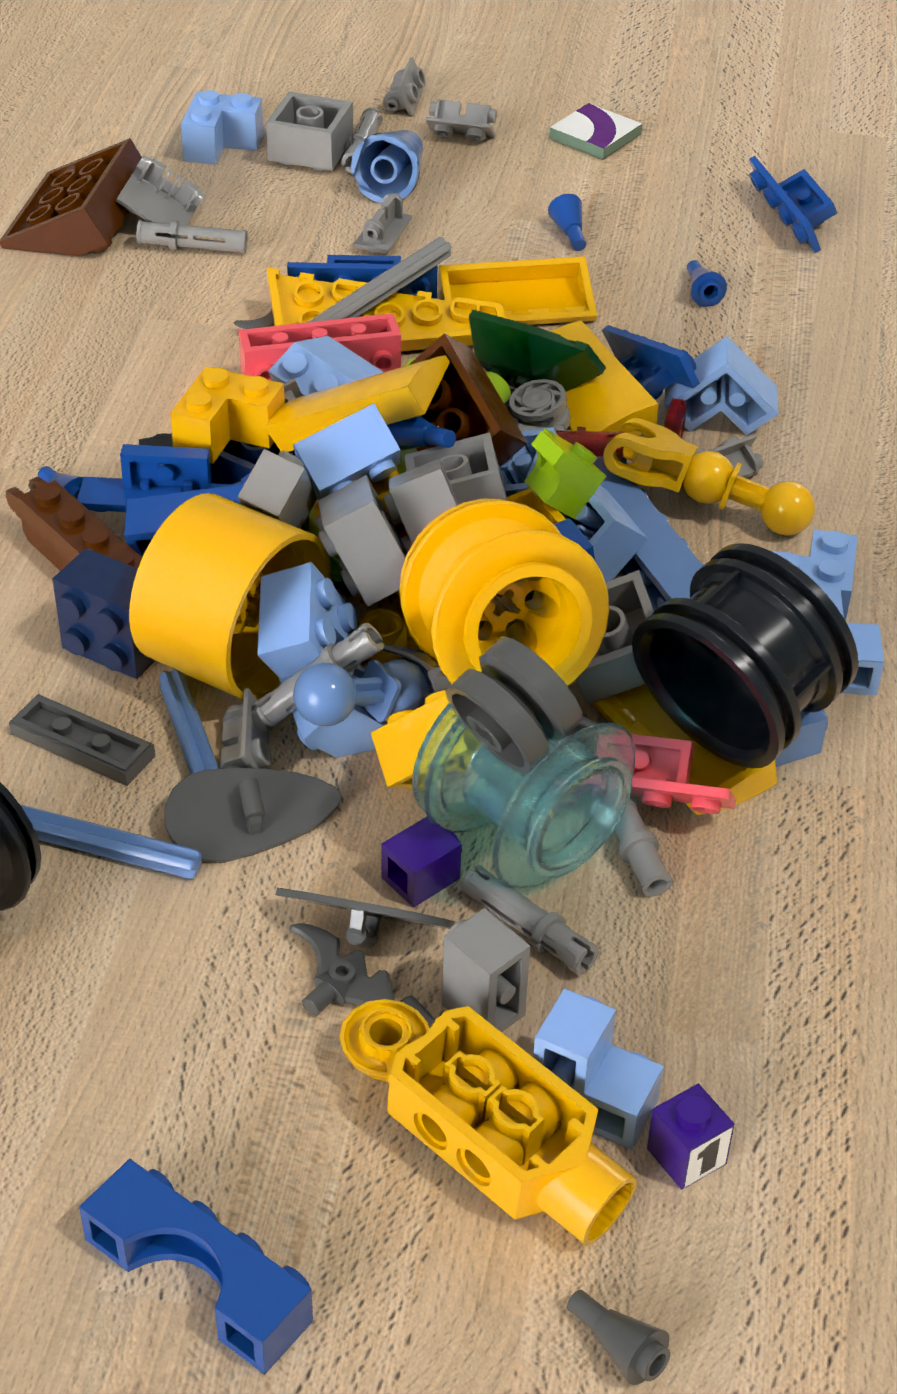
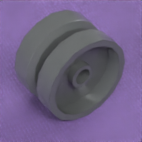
[446,636,582,774]

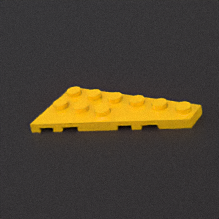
[267,267,506,351]

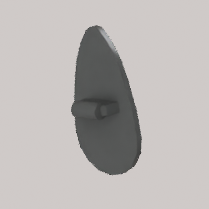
[164,768,341,863]
[276,887,456,948]

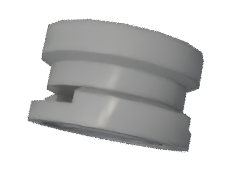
[509,379,571,430]

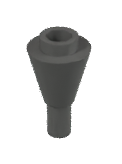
[567,1290,670,1385]

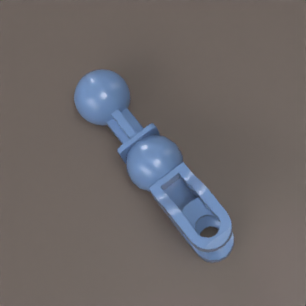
[293,650,436,726]

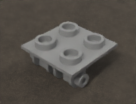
[116,155,205,237]

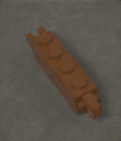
[5,476,142,571]

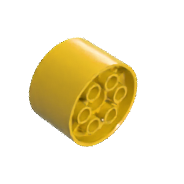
[129,493,331,700]

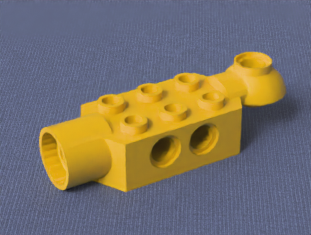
[339,999,637,1246]

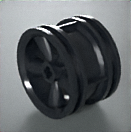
[632,543,859,768]

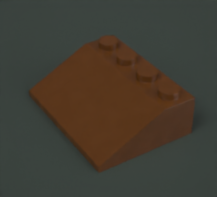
[0,138,142,256]

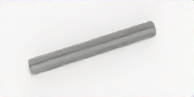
[306,237,452,323]

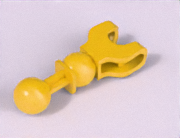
[603,418,815,536]

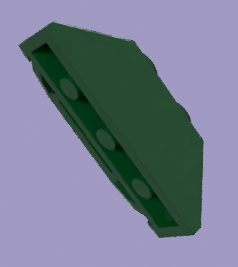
[468,310,606,391]

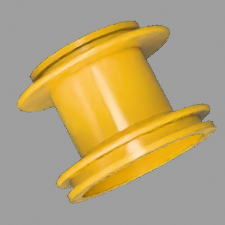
[399,499,609,686]

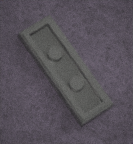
[9,694,155,786]

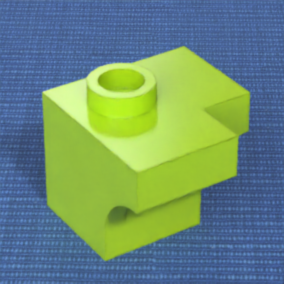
[524,428,606,519]

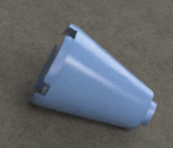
[351,130,423,203]

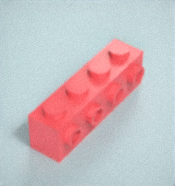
[238,313,401,381]

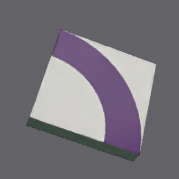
[549,103,642,159]

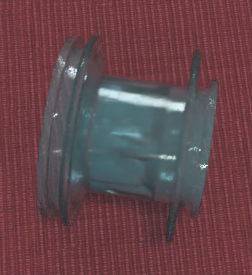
[412,703,635,889]

